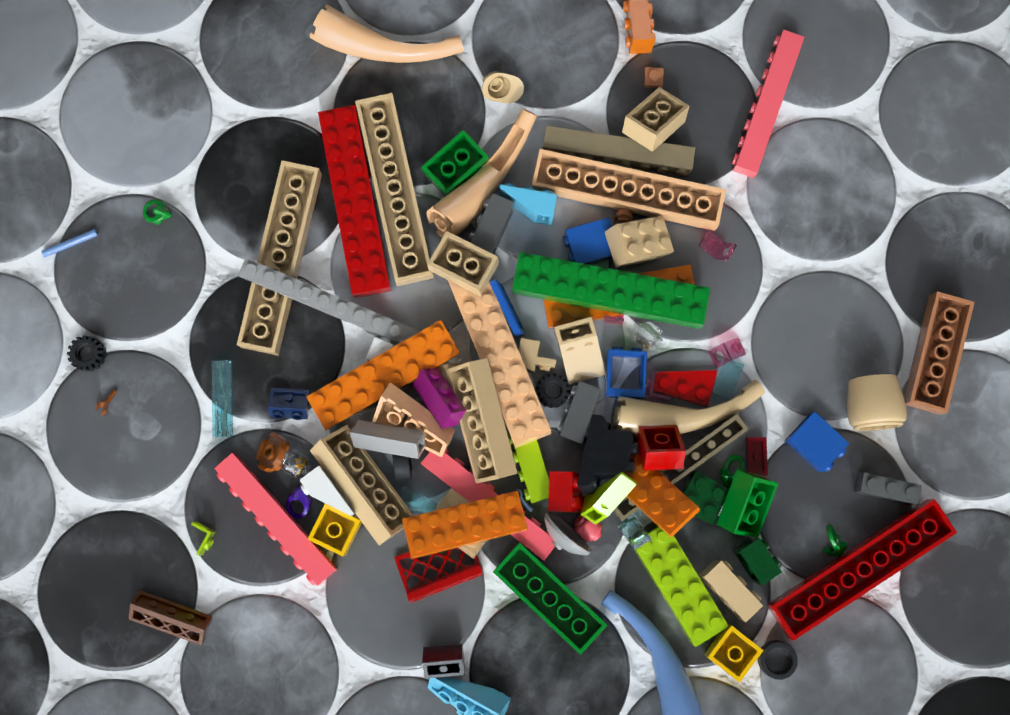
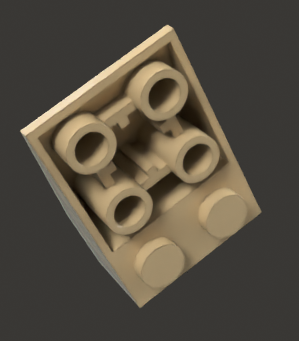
[553,317,606,385]

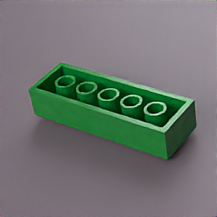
[493,542,607,655]

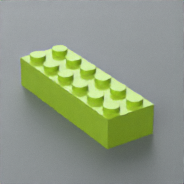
[630,526,729,647]

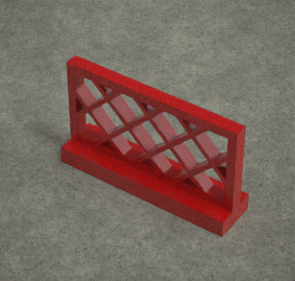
[394,547,484,603]

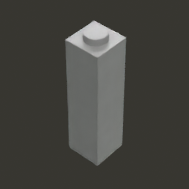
[350,420,426,459]

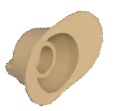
[482,71,524,103]

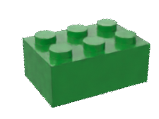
[421,130,489,197]
[716,469,779,538]

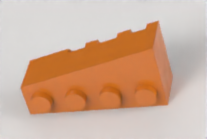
[623,0,656,54]

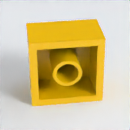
[308,503,362,557]
[704,623,764,683]

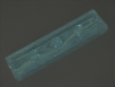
[212,360,233,438]

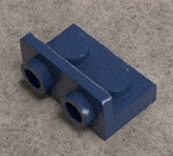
[268,387,310,420]

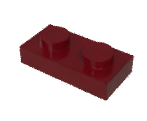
[746,437,768,476]

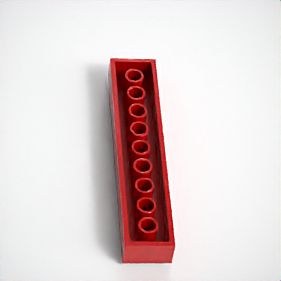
[318,105,392,298]
[766,499,957,641]

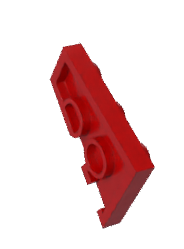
[652,370,718,407]

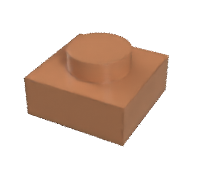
[643,67,664,88]

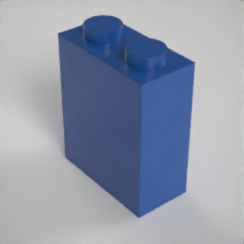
[563,217,613,265]
[784,411,849,472]

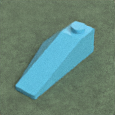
[428,677,510,715]

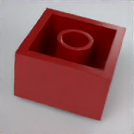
[636,425,686,471]
[548,471,584,513]

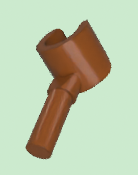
[95,389,117,416]

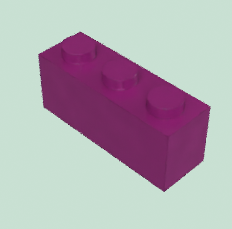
[413,367,467,429]

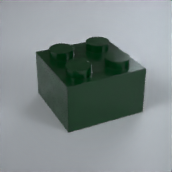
[682,471,729,525]
[733,537,782,585]

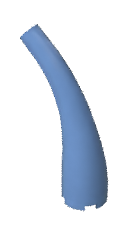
[601,590,703,715]

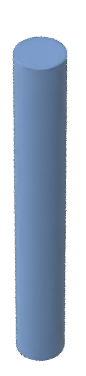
[41,229,98,258]

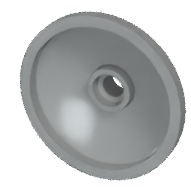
[544,511,592,555]

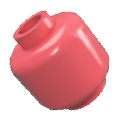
[573,515,603,542]

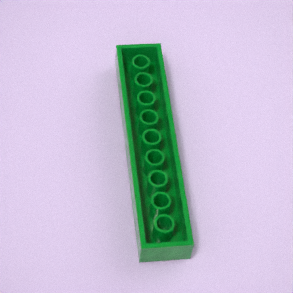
[512,252,710,329]

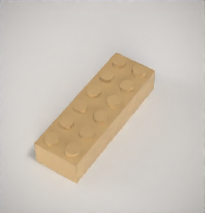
[446,358,517,483]
[310,425,414,546]

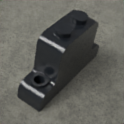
[577,414,639,494]

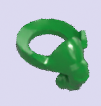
[143,199,172,225]
[720,455,744,488]
[822,524,848,557]

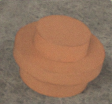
[614,208,633,224]

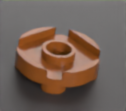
[256,433,290,472]

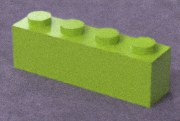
[507,433,549,503]

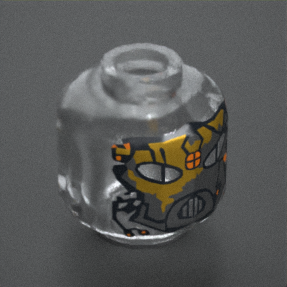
[634,322,663,350]
[281,449,310,478]

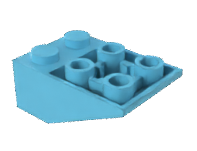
[500,183,557,226]

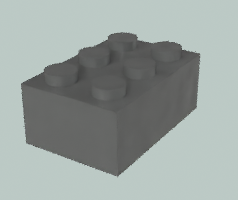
[468,193,514,254]

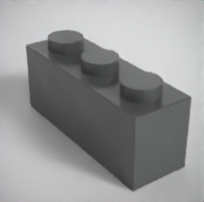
[557,381,601,445]
[854,473,922,505]

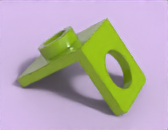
[191,521,216,556]

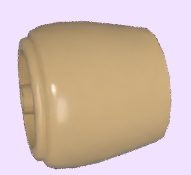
[847,374,907,431]

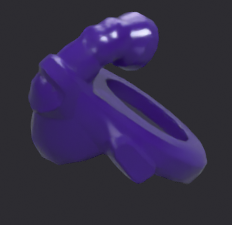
[286,485,312,518]

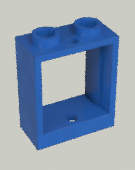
[605,347,647,400]

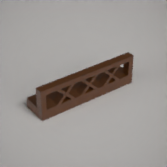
[128,590,213,646]

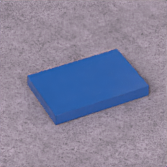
[489,280,526,337]

